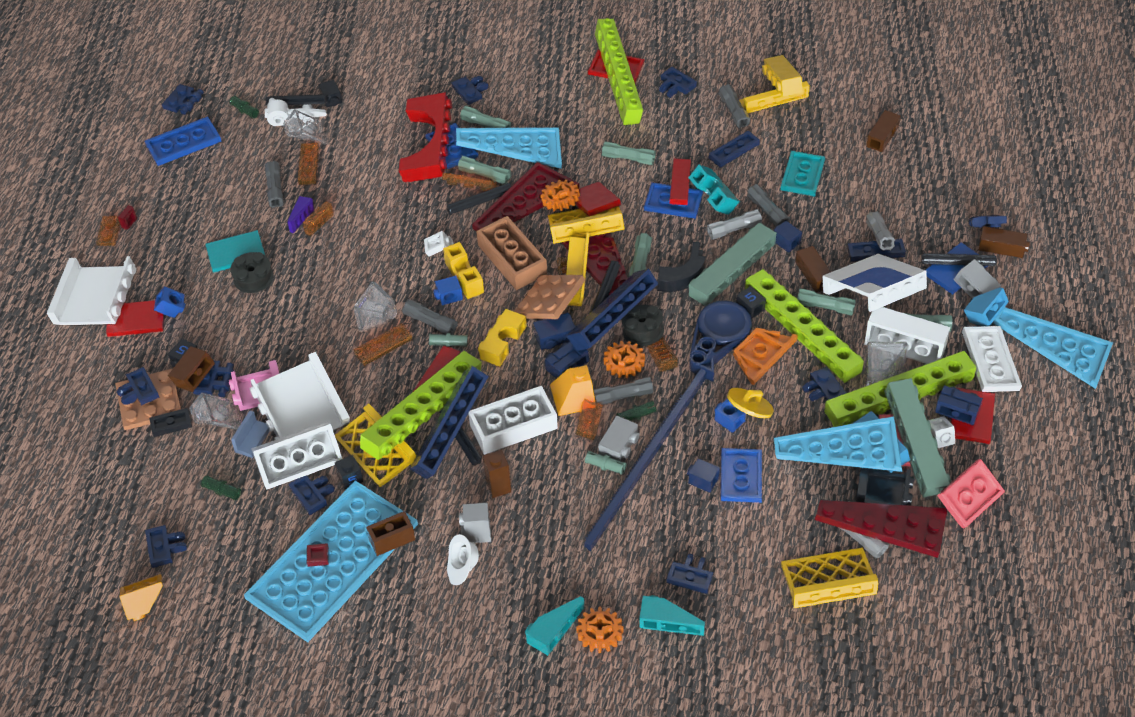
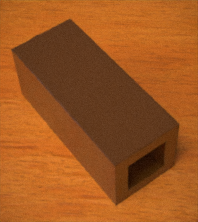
[866,110,901,152]
[978,226,1030,258]
[795,246,831,293]
[483,450,511,498]

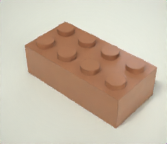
[477,216,547,290]

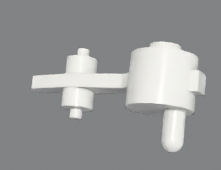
[265,98,327,126]

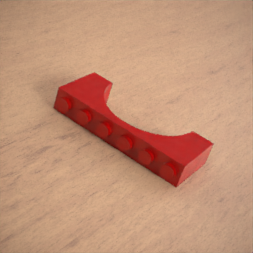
[399,92,452,182]

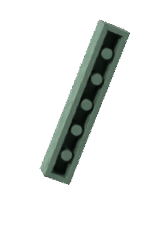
[688,222,777,306]
[885,378,951,498]

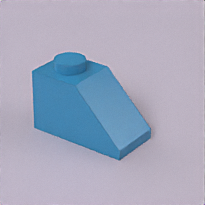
[964,287,1009,326]

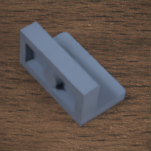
[231,411,270,458]

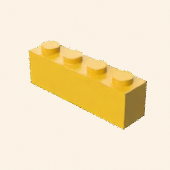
[762,55,803,97]

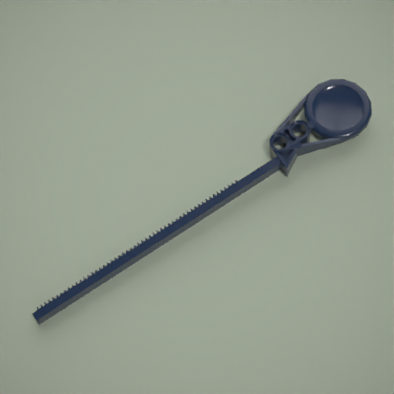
[584,300,752,551]

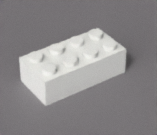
[864,307,950,364]
[468,386,558,455]
[251,421,342,489]

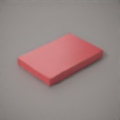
[937,459,1005,528]

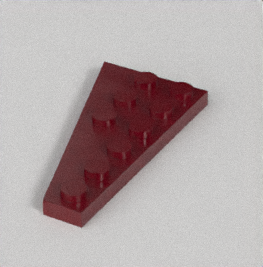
[472,162,580,231]
[561,233,628,295]
[815,500,947,558]

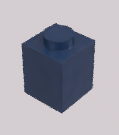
[773,221,802,253]
[687,458,720,493]

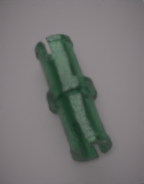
[229,96,259,119]
[616,400,657,421]
[201,475,241,501]

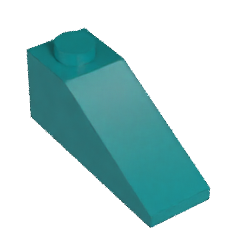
[640,595,705,636]
[525,596,584,656]

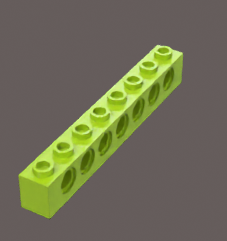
[595,18,643,125]
[745,269,864,383]
[360,351,482,460]
[824,351,977,427]

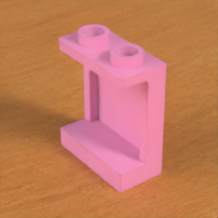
[229,360,280,411]

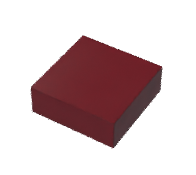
[118,205,137,230]
[307,543,329,567]

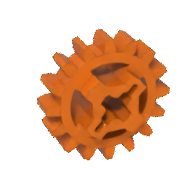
[541,180,580,211]
[604,340,645,378]
[576,607,623,653]

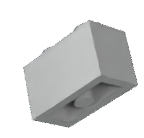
[954,259,1001,299]
[598,416,640,461]
[459,503,491,543]

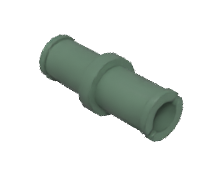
[429,333,468,347]
[585,451,627,475]

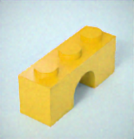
[443,242,484,299]
[478,309,527,367]

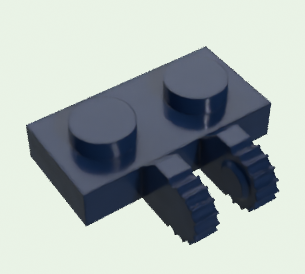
[659,67,697,98]
[451,76,489,105]
[968,215,1007,228]
[803,366,846,401]
[116,367,160,406]
[288,475,335,515]
[145,525,187,568]
[667,553,713,594]

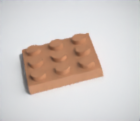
[514,275,586,319]
[115,369,181,430]

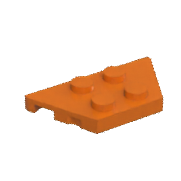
[733,328,798,385]

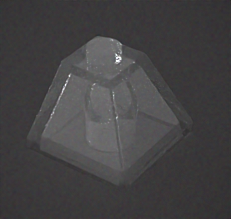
[283,109,329,145]
[354,281,397,332]
[864,342,908,386]
[189,393,242,430]

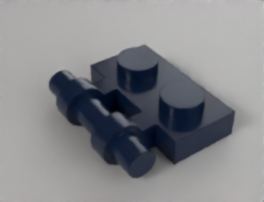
[162,84,204,115]
[193,360,234,397]

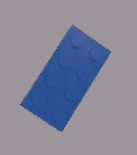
[145,116,221,166]

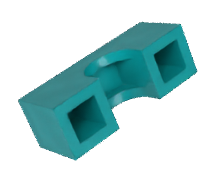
[688,164,740,215]

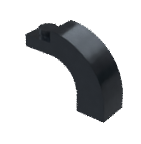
[657,242,706,292]

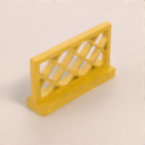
[548,206,625,244]
[335,404,417,487]
[781,548,878,608]

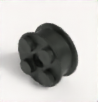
[230,252,274,293]
[621,305,664,346]

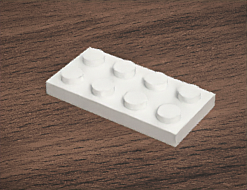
[962,326,1022,392]

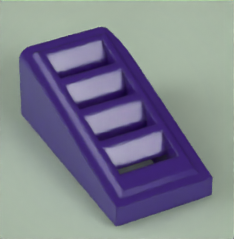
[287,196,314,233]

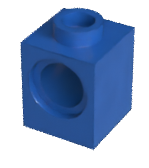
[433,276,463,305]
[154,286,185,318]
[714,398,746,433]

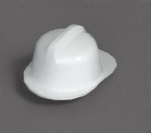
[447,534,479,586]

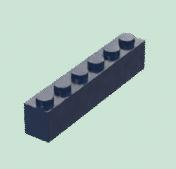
[566,268,658,351]
[410,366,489,479]

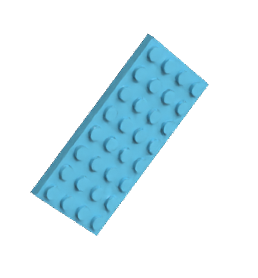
[244,481,418,642]

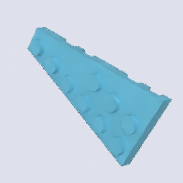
[456,128,562,169]
[994,307,1113,389]
[774,416,902,472]

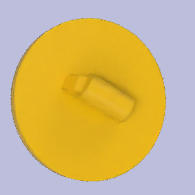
[727,388,774,418]

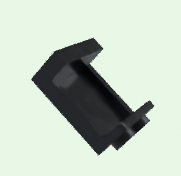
[856,467,914,506]

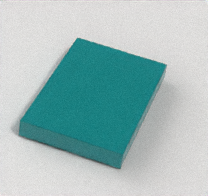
[780,151,826,196]
[205,230,265,273]

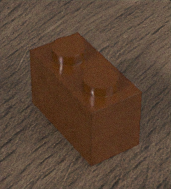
[168,346,215,392]
[366,511,415,556]

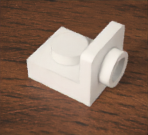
[424,231,454,256]
[929,416,955,448]

